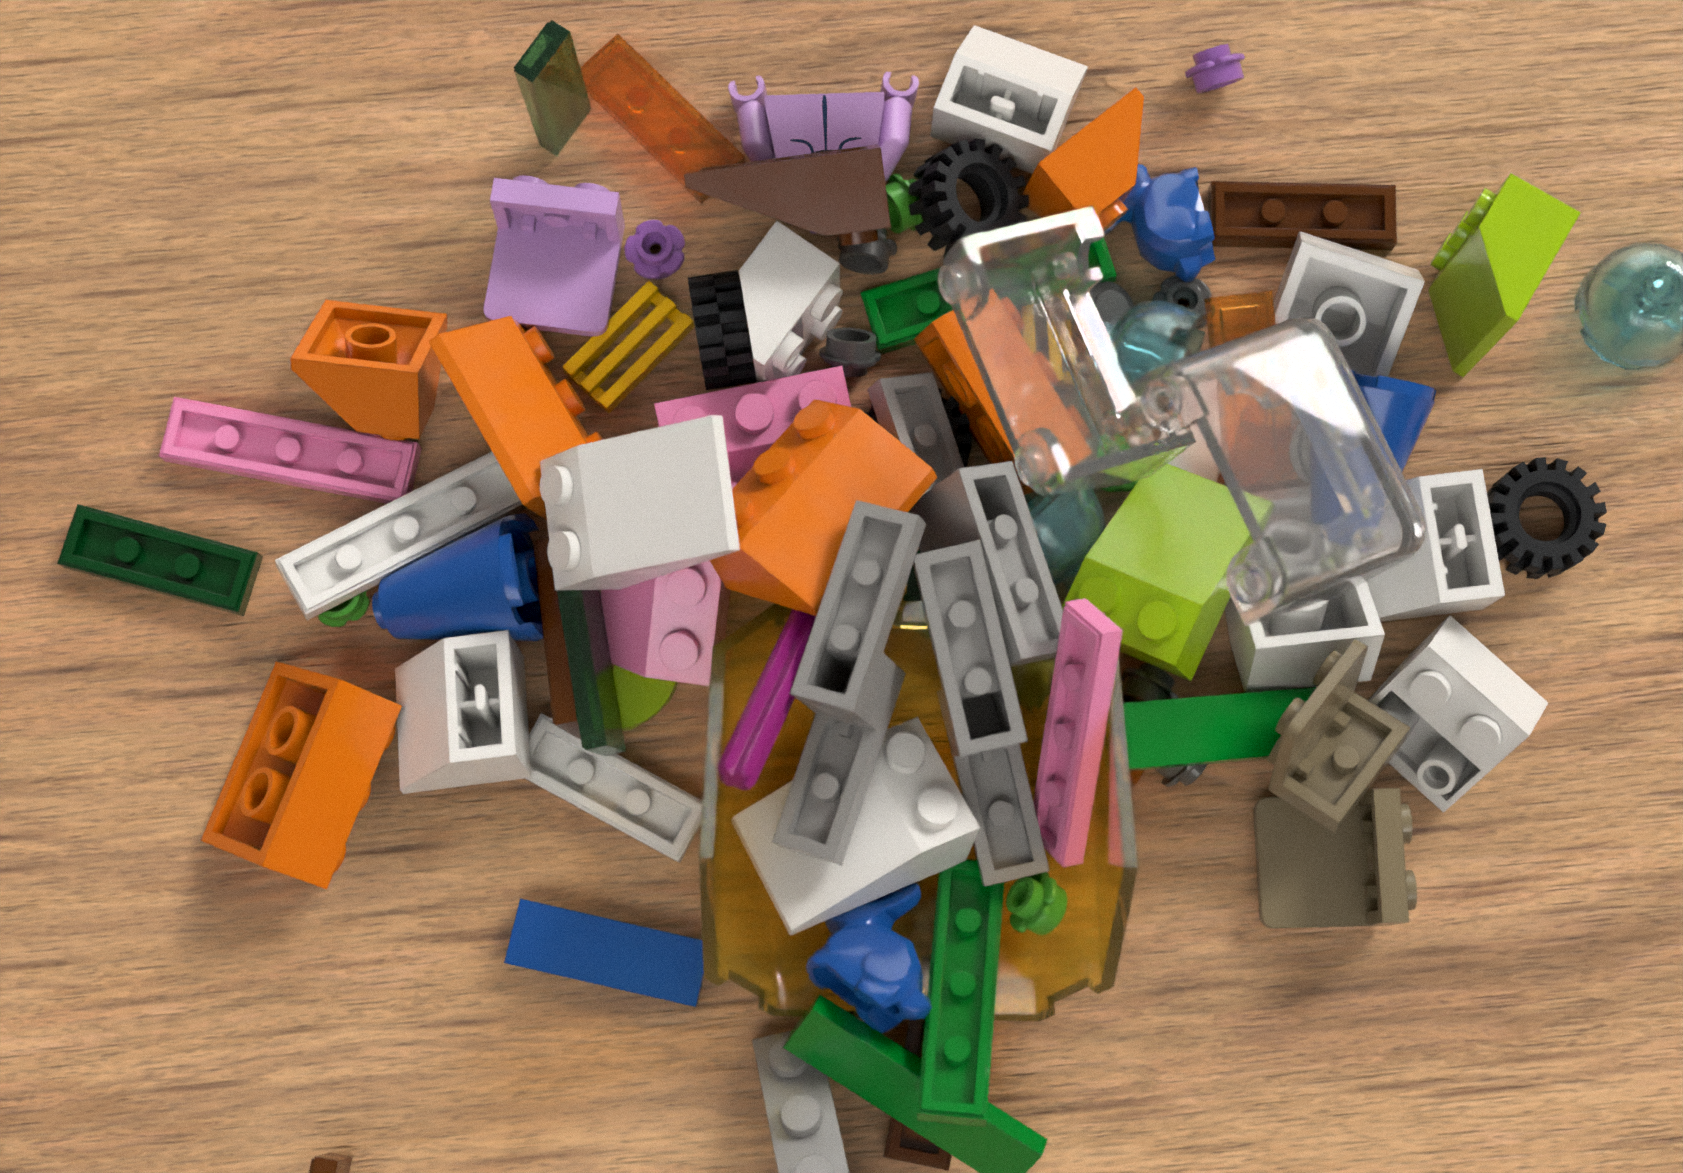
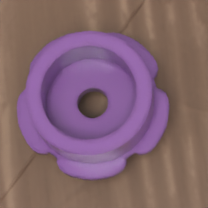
[1185,44,1245,93]
[624,220,685,279]

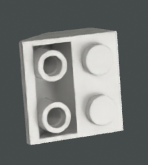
[931,25,1088,174]
[739,221,843,383]
[1355,469,1505,622]
[1368,616,1548,813]
[395,630,531,794]

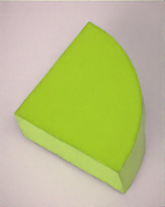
[605,665,678,731]

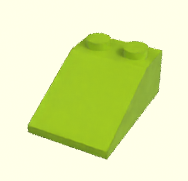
[1062,458,1272,682]

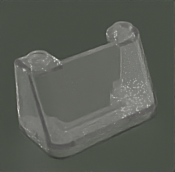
[938,206,1196,496]
[1130,317,1426,626]

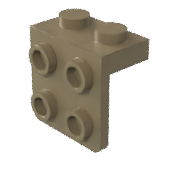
[1268,639,1411,833]
[1253,788,1417,928]

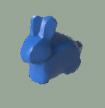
[1103,164,1215,283]
[806,883,932,1033]

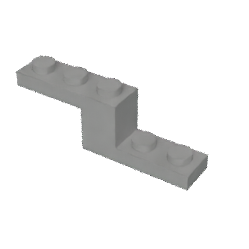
[868,372,1063,667]
[772,500,926,866]
[913,540,1050,886]
[752,1030,850,1173]

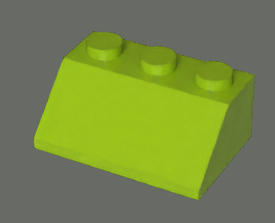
[1428,173,1581,377]

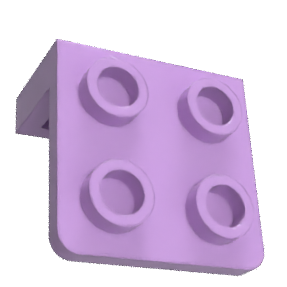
[484,176,625,337]

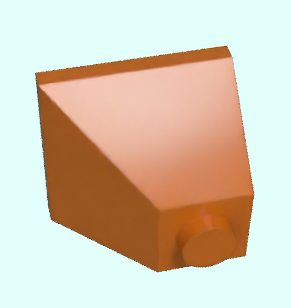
[1022,87,1144,239]
[290,300,448,440]

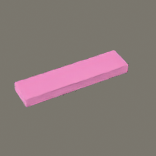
[159,397,422,504]
[1033,598,1123,868]

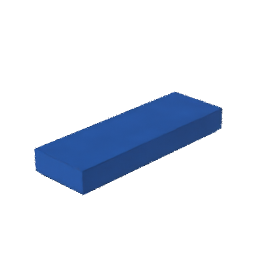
[504,898,712,1007]

